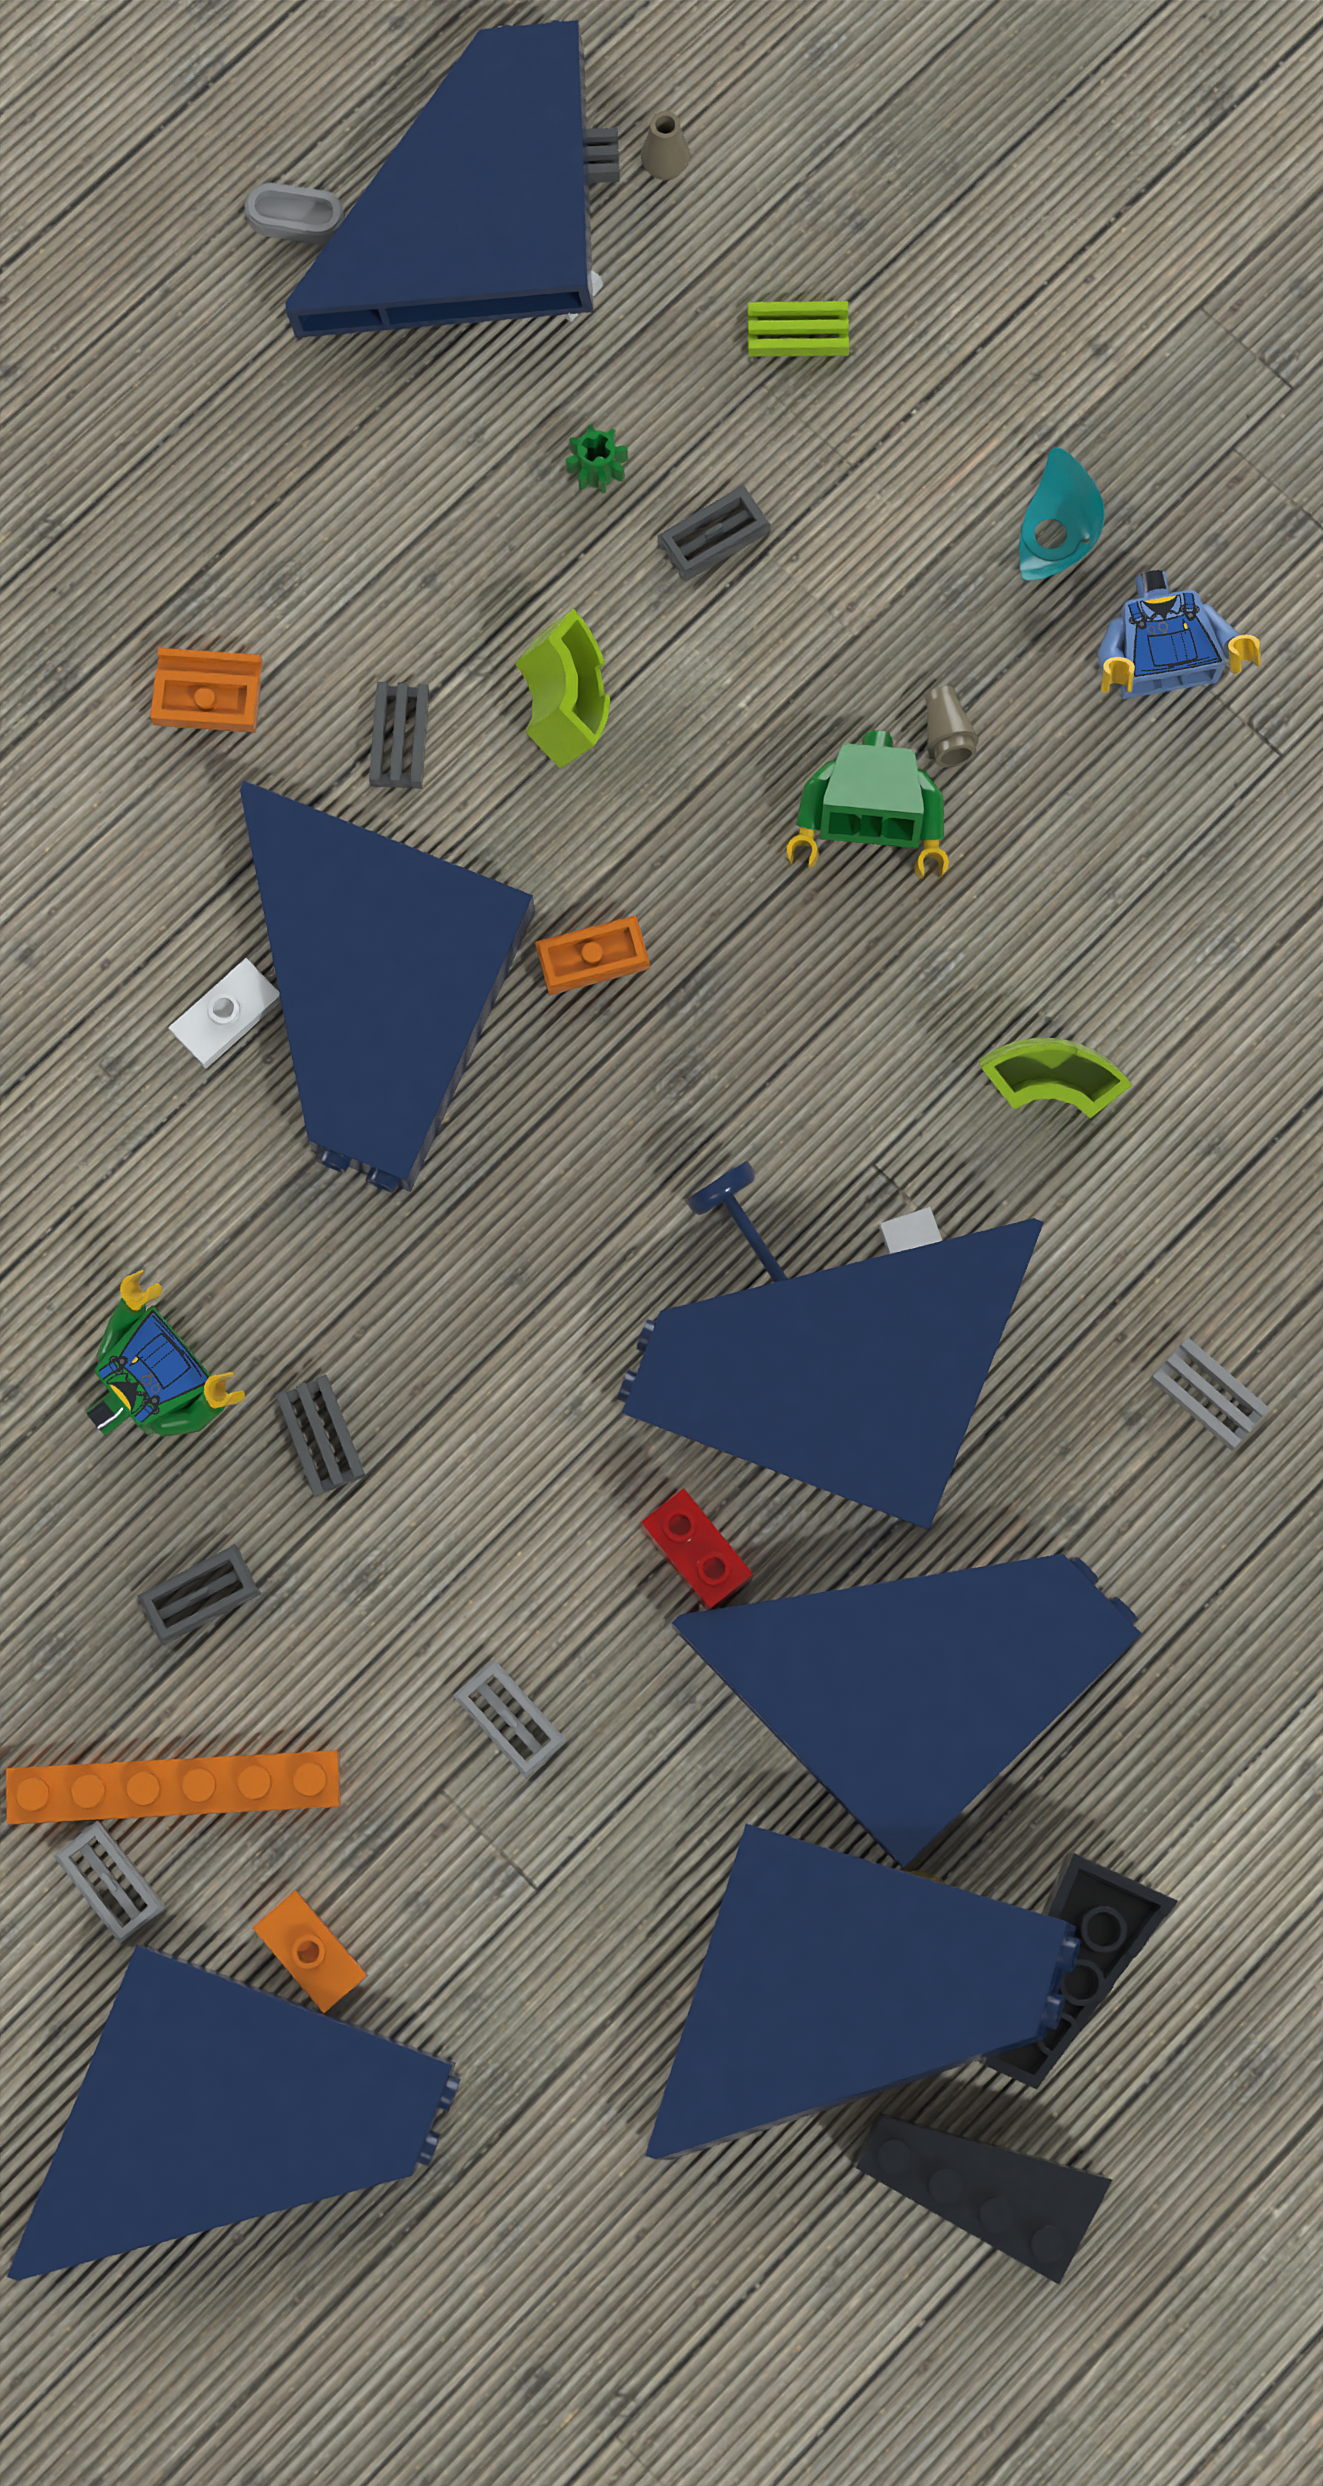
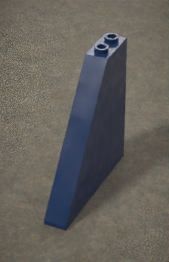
[285,20,594,338]
[240,780,535,1193]
[617,1218,1044,1530]
[672,1554,1142,1868]
[645,1824,1081,2160]
[7,1945,461,2281]

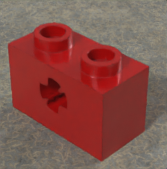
[641,1488,753,1611]

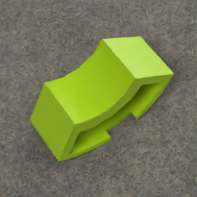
[515,608,610,769]
[978,1038,1133,1118]

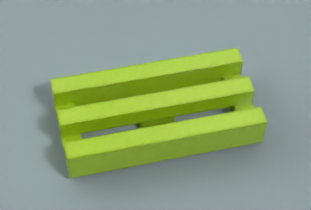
[748,301,849,357]

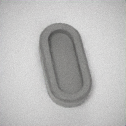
[245,183,345,244]

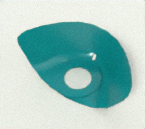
[1019,447,1105,581]

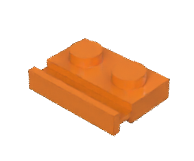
[150,648,263,733]

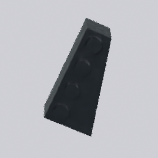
[978,1853,1178,2090]
[852,2112,1113,2285]

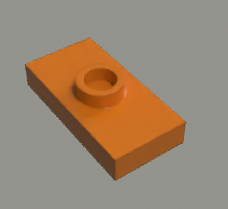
[535,915,650,996]
[253,1890,369,2014]

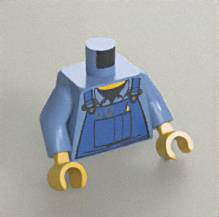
[1097,570,1261,699]

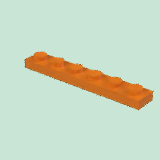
[6,1750,341,1825]

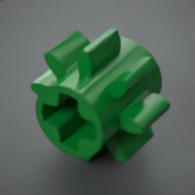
[565,425,628,494]

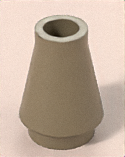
[641,111,690,180]
[925,686,979,768]

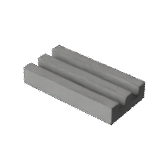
[1150,1337,1270,1451]
[453,1659,567,1779]
[54,1820,167,1944]

